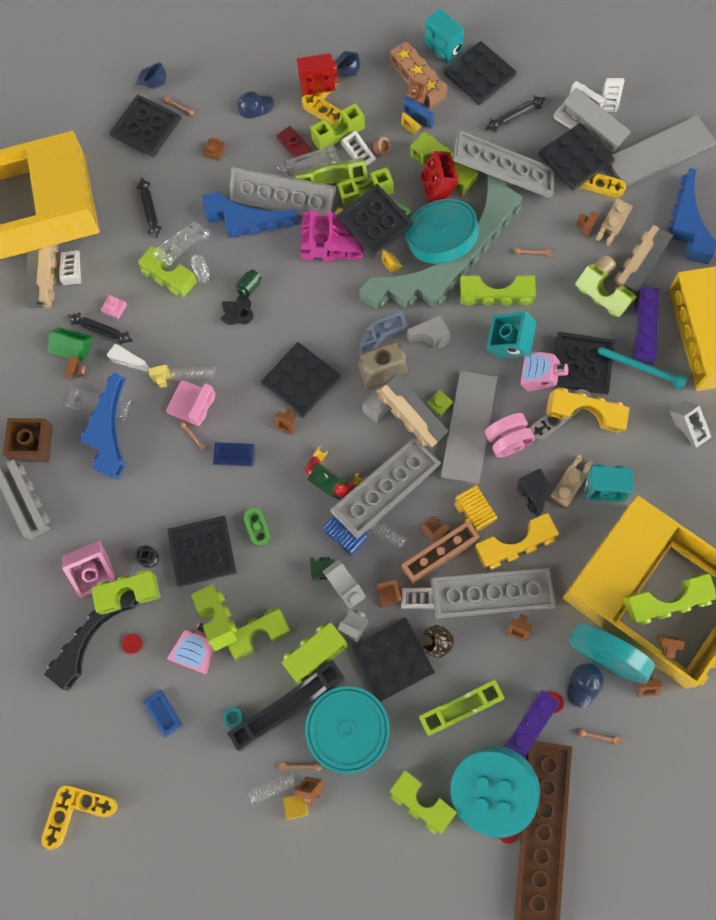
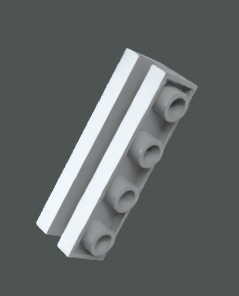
[559,88,631,155]
[0,460,51,540]

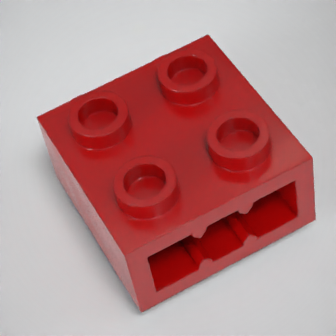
[296,53,338,96]
[420,151,458,203]

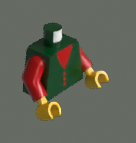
[304,446,366,499]

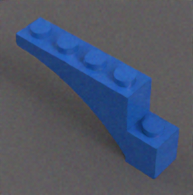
[668,168,716,265]
[202,192,299,238]
[80,372,127,480]

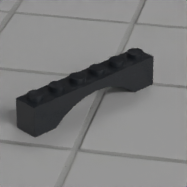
[44,580,139,691]
[227,660,345,752]

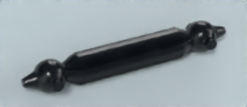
[486,95,546,132]
[137,178,162,238]
[67,312,133,345]

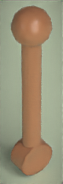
[164,96,194,116]
[514,247,552,257]
[179,421,207,451]
[577,728,622,745]
[278,762,322,771]

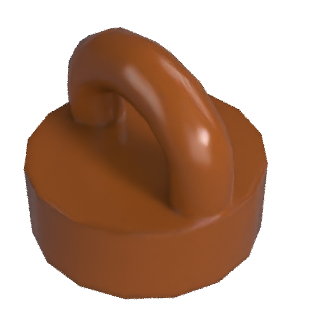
[372,137,391,155]

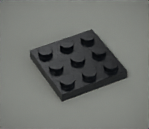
[444,41,517,105]
[109,94,181,158]
[538,123,615,191]
[336,183,414,258]
[555,331,615,395]
[261,342,340,418]
[167,516,237,587]
[352,618,435,702]

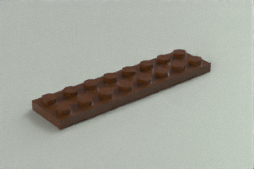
[514,741,572,920]

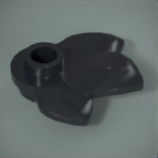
[221,294,253,325]

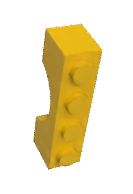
[545,388,630,433]
[474,513,559,570]

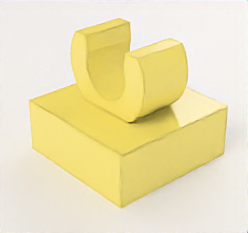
[148,364,172,388]

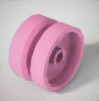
[485,413,536,458]

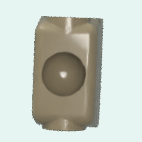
[358,342,408,390]

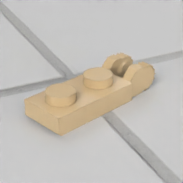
[596,199,633,246]
[550,454,593,508]

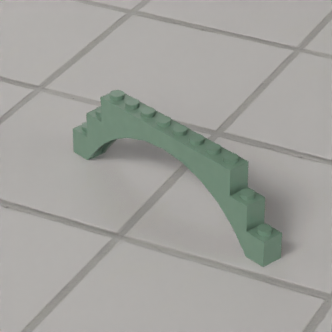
[359,138,522,310]

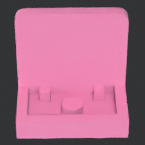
[166,380,215,427]

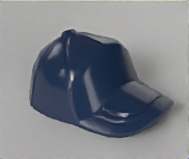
[336,51,360,77]
[135,62,166,89]
[237,91,274,118]
[567,663,604,708]

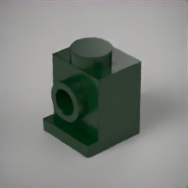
[310,557,336,581]

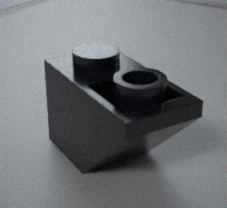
[517,468,550,517]

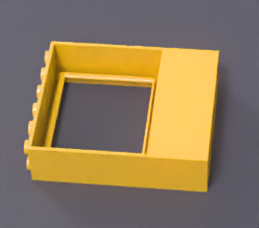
[0,130,100,259]
[668,266,716,391]
[562,496,716,689]

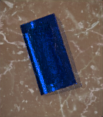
[213,442,256,467]

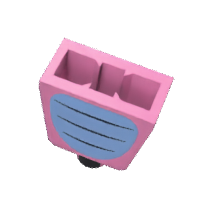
[521,351,568,392]
[167,622,213,675]

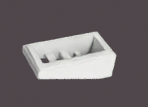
[601,78,624,112]
[341,130,376,166]
[59,250,81,286]
[107,344,149,372]
[401,588,435,610]

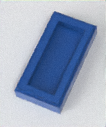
[403,97,434,129]
[143,690,183,737]

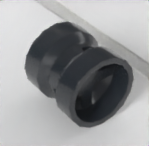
[135,545,159,568]

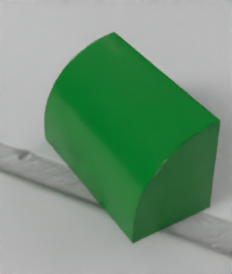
[48,327,93,362]

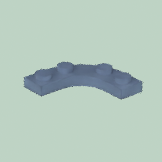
[360,312,408,356]

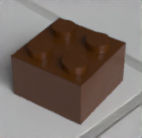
[3,418,53,462]

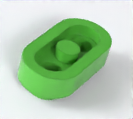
[244,508,271,547]

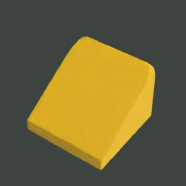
[402,112,422,134]
[382,250,403,274]
[283,795,309,820]

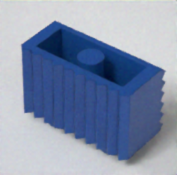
[322,515,368,556]

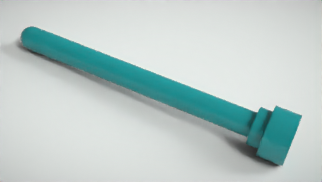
[598,347,688,390]

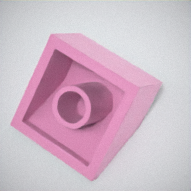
[62,540,117,598]

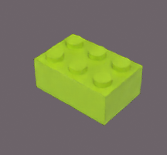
[281,622,348,684]

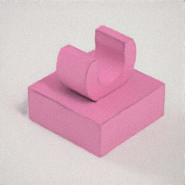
[101,295,127,319]

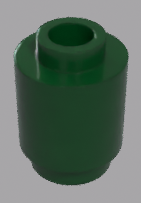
[235,269,262,297]

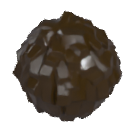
[421,624,454,658]

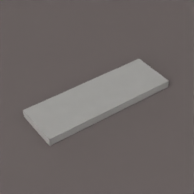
[609,115,716,187]
[453,130,555,198]
[229,165,336,217]
[440,371,498,486]
[330,437,441,539]
[431,568,556,619]

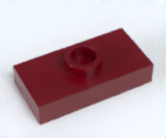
[276,126,312,162]

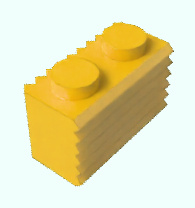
[454,485,497,532]

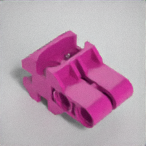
[300,210,364,263]

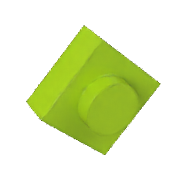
[426,390,453,417]

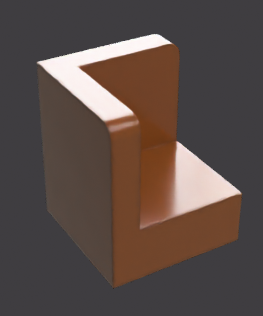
[419,516,451,543]
[377,580,401,608]

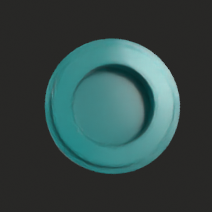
[223,707,245,729]

